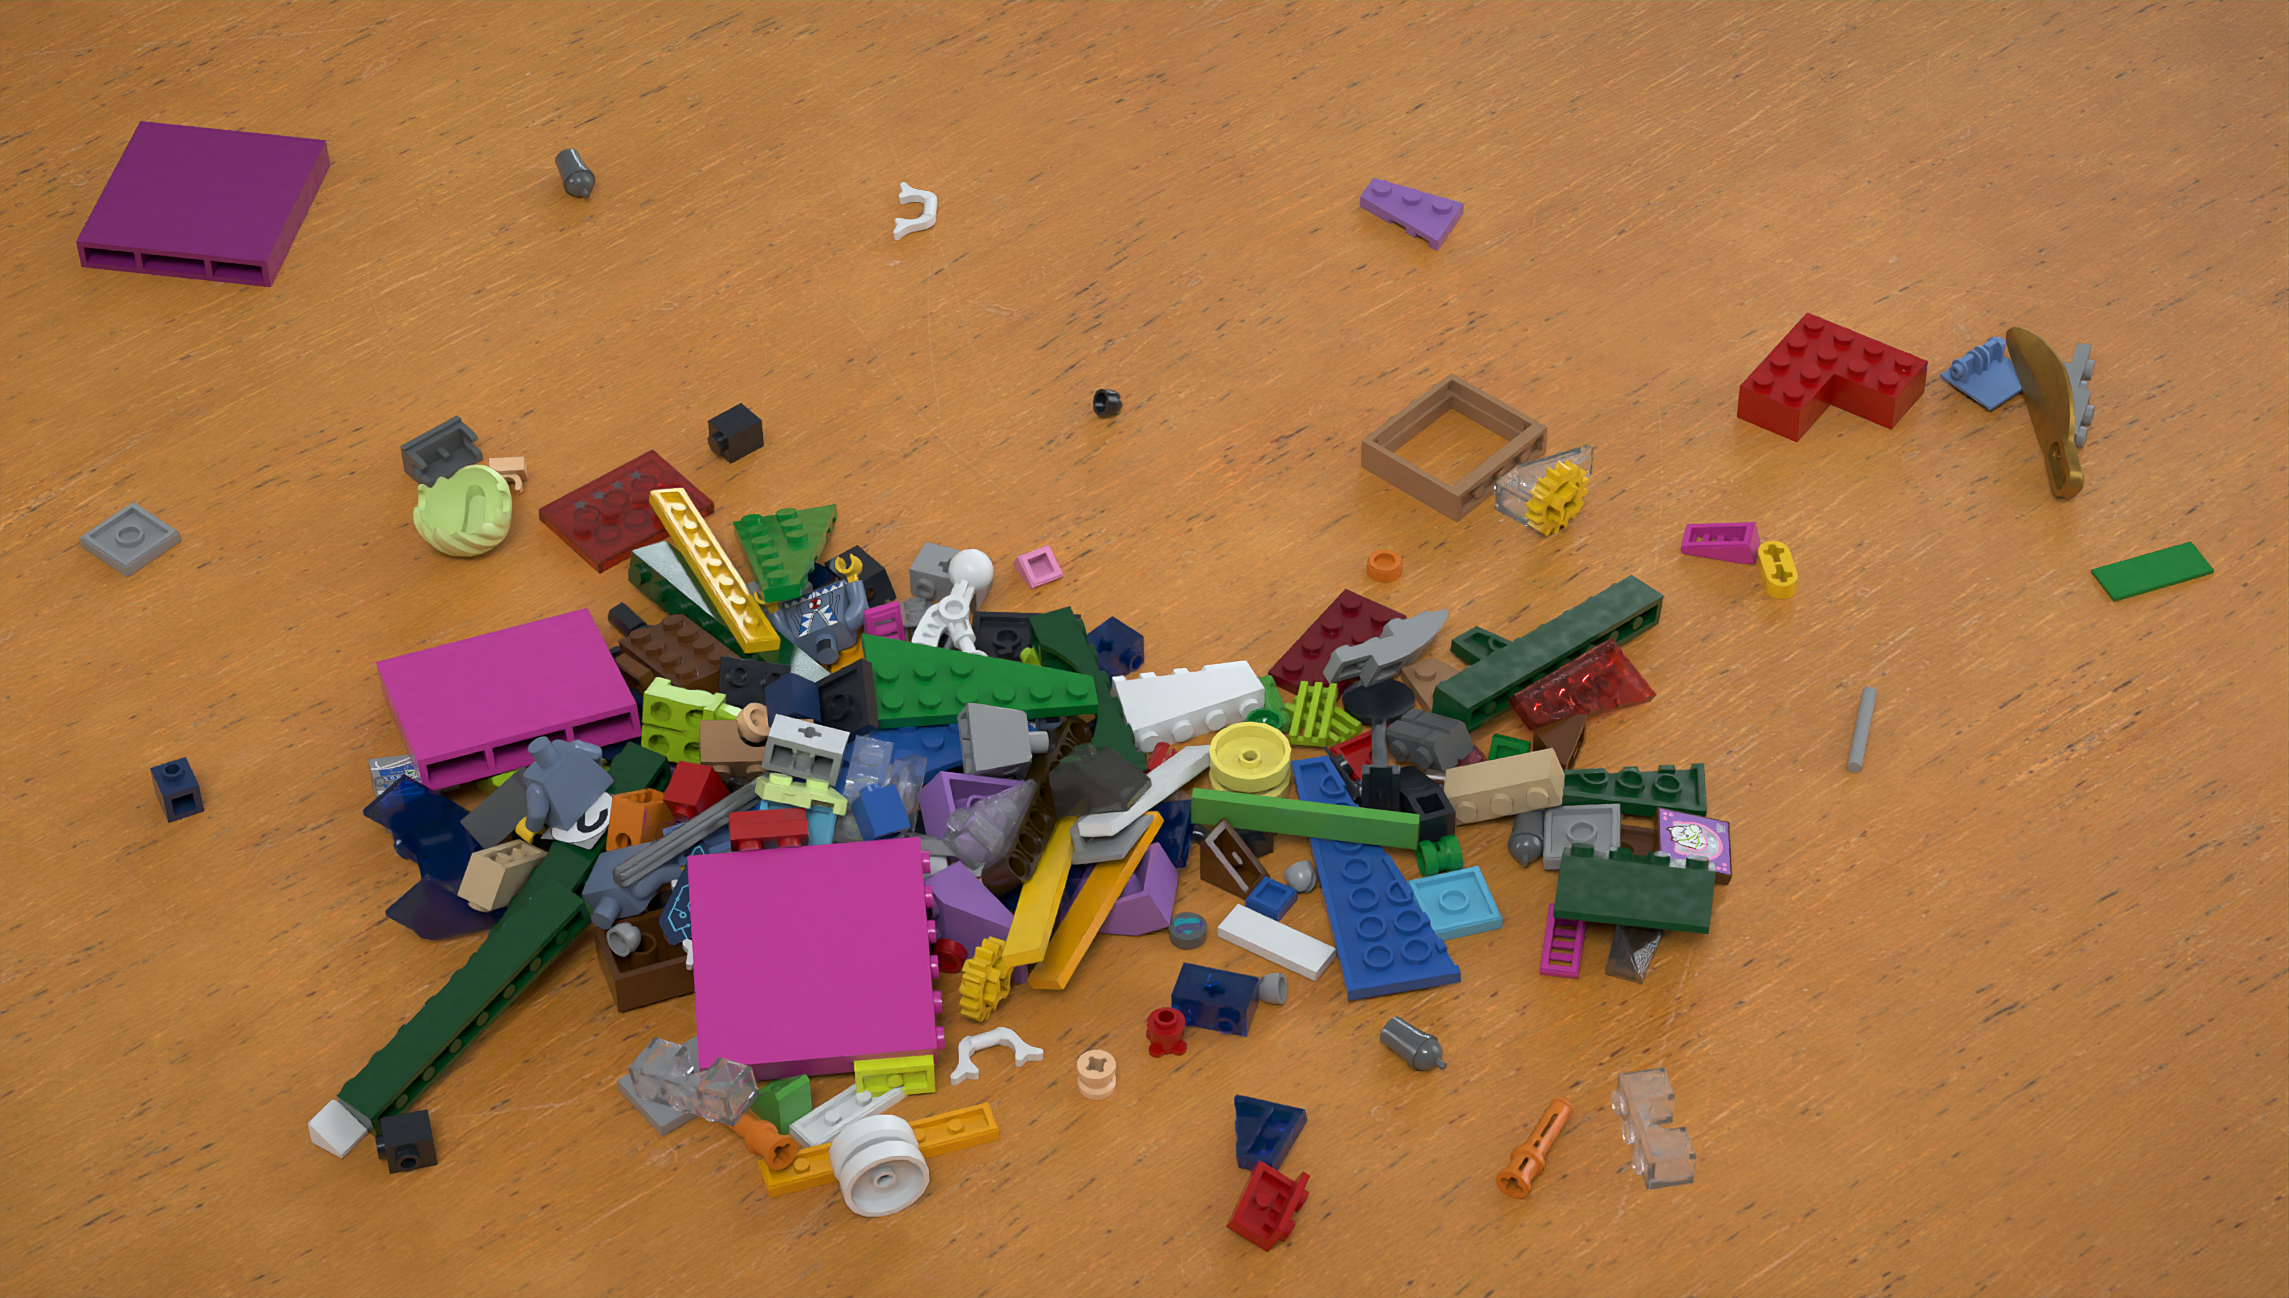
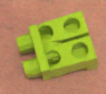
[641,677,742,764]

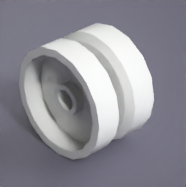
[829,1115,930,1217]

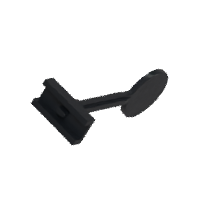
[1342,679,1415,812]

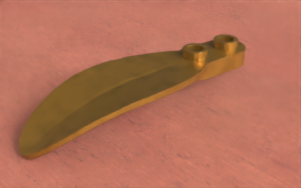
[2005,327,2084,499]

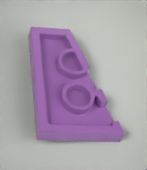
[1360,178,1464,251]

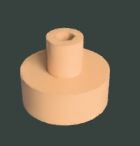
[736,703,771,743]

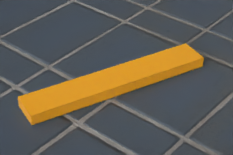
[1027,811,1164,990]
[758,1102,1000,1199]

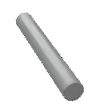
[1847,687,1877,773]

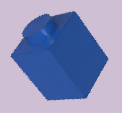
[850,783,911,841]

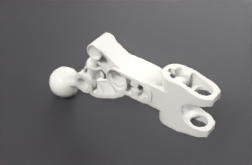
[847,549,994,745]

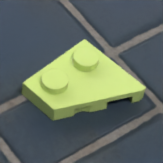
[755,773,848,815]

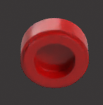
[929,939,968,974]

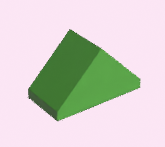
[744,1074,813,1135]

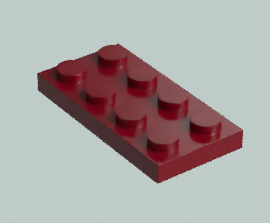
[1268,589,1406,702]

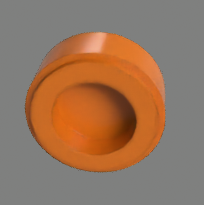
[1367,549,1403,583]

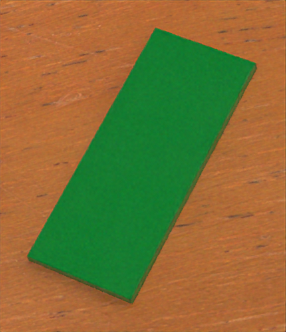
[2091,541,2214,602]

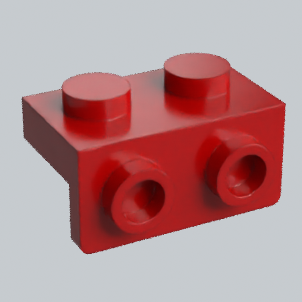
[729,807,809,852]
[1226,1160,1310,1252]

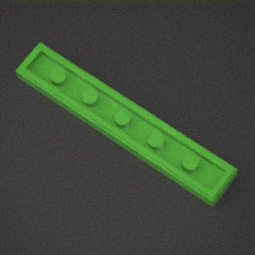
[1191,788,1420,850]

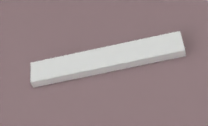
[1078,745,1210,837]

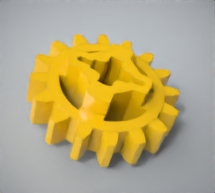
[1525,460,1590,536]
[959,936,1014,1022]

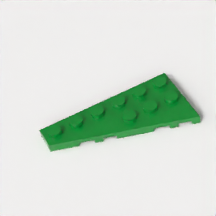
[733,504,838,603]
[862,633,1099,729]

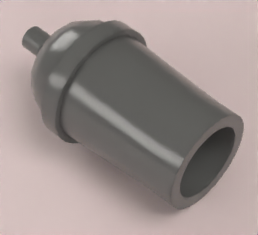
[555,149,595,198]
[1508,809,1545,866]
[1380,1016,1447,1071]

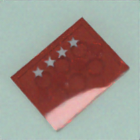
[538,449,715,574]

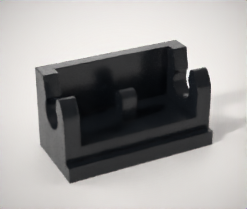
[824,545,897,608]

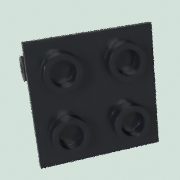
[718,656,791,740]

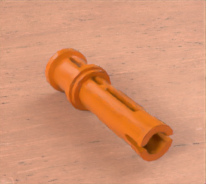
[705,1091,797,1170]
[1496,1097,1574,1199]

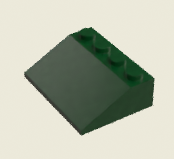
[1553,843,1717,934]

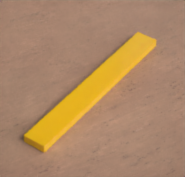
[649,488,781,653]
[1002,791,1089,968]

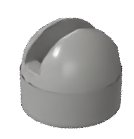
[1283,860,1317,893]
[606,922,641,957]
[1257,973,1288,1004]

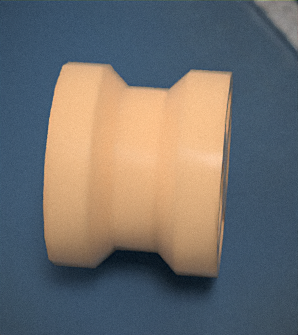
[1077,1050,1116,1100]

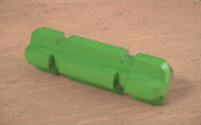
[1258,675,1291,733]

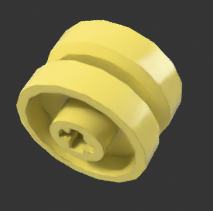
[1209,721,1291,799]

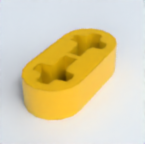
[1757,541,1798,599]

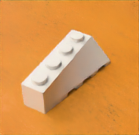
[1112,661,1265,753]

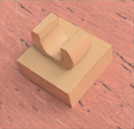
[489,456,528,494]

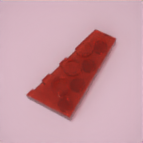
[1508,638,1657,731]

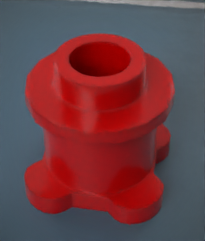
[1146,1007,1187,1058]

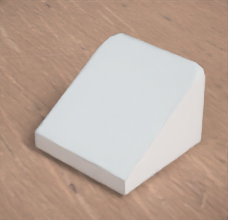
[308,1100,368,1159]

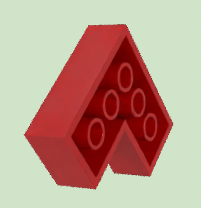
[1737,312,1928,442]

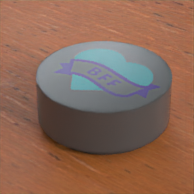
[1169,912,1207,949]

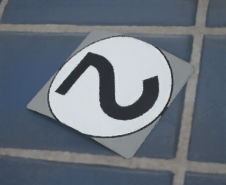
[541,792,613,850]

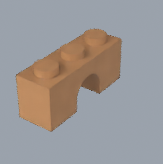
[699,719,814,781]

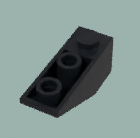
[1399,765,1456,843]

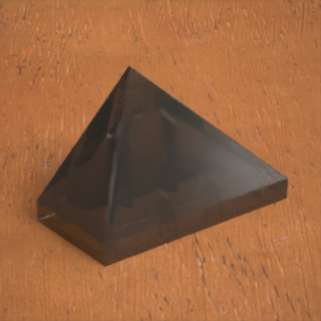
[1605,924,1665,985]

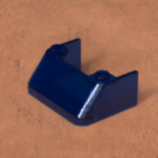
[363,774,508,941]

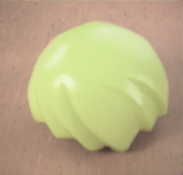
[413,465,512,557]

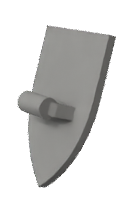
[1069,812,1154,865]

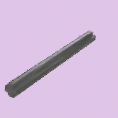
[612,770,793,888]

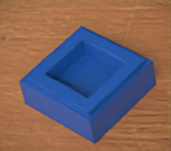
[1245,876,1298,922]

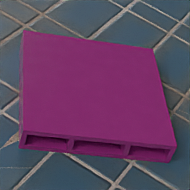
[76,121,330,287]

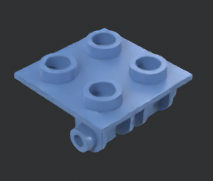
[1940,337,2023,410]

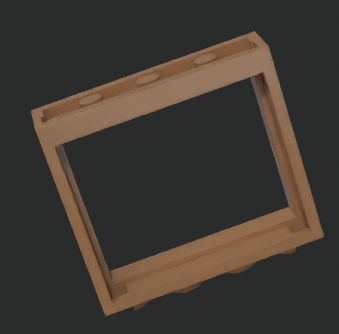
[1361,373,1547,522]

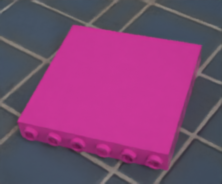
[376,608,642,793]
[687,837,945,1085]

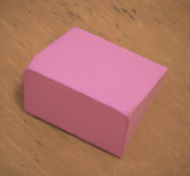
[1013,545,1064,590]

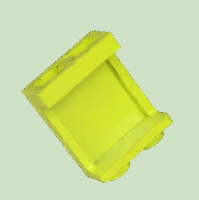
[854,1055,936,1097]

